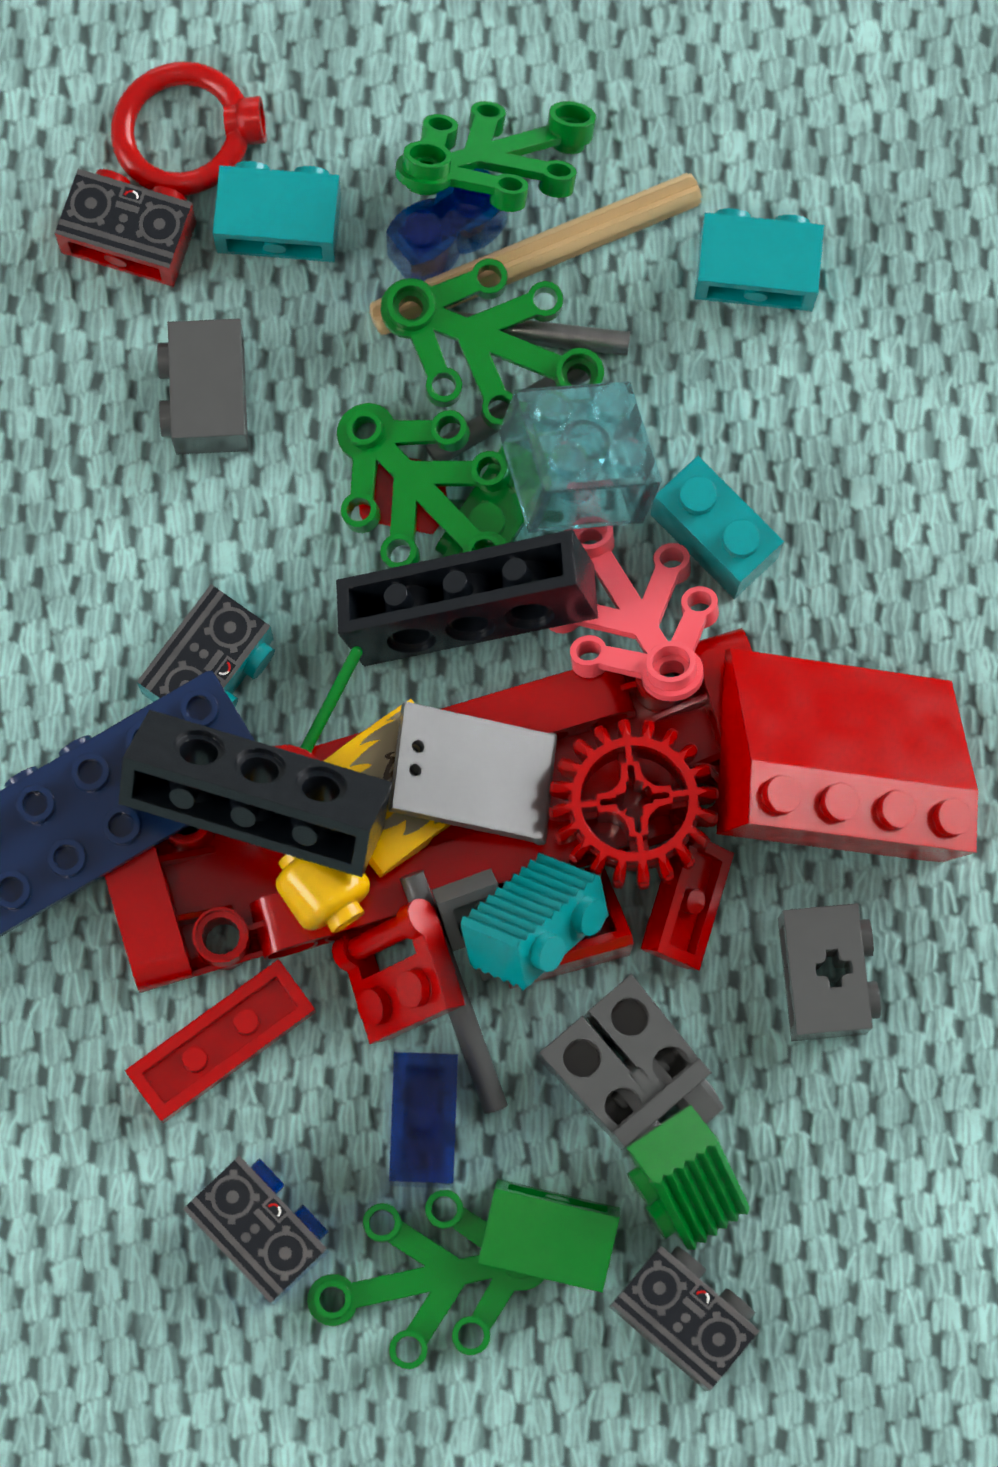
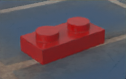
[640,831,734,971]

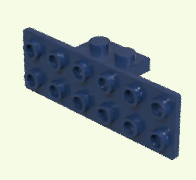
[0,671,255,937]

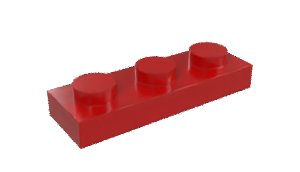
[124,959,316,1124]

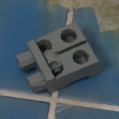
[536,974,724,1150]

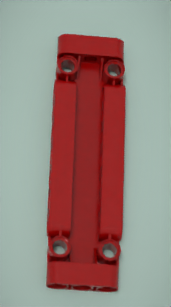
[105,628,752,993]

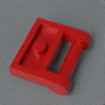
[332,898,466,1044]

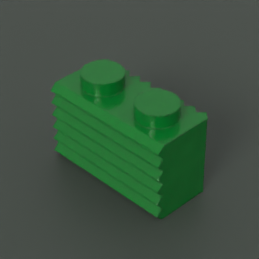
[626,1104,750,1250]

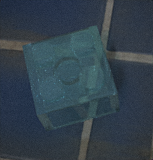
[499,381,662,533]

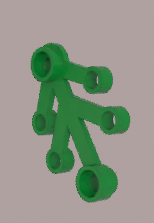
[395,101,596,212]
[381,258,604,430]
[337,403,510,569]
[307,1190,544,1369]

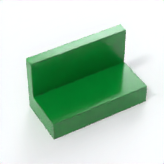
[478,1179,620,1293]

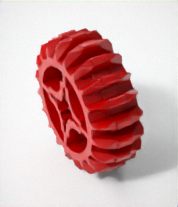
[549,719,719,890]

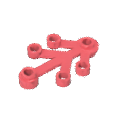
[549,510,719,702]

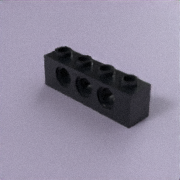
[336,529,598,667]
[118,710,392,877]

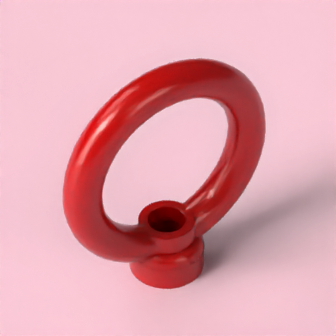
[111,61,267,196]

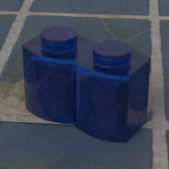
[386,168,508,281]

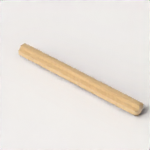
[369,173,702,335]

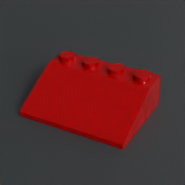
[716,648,978,862]

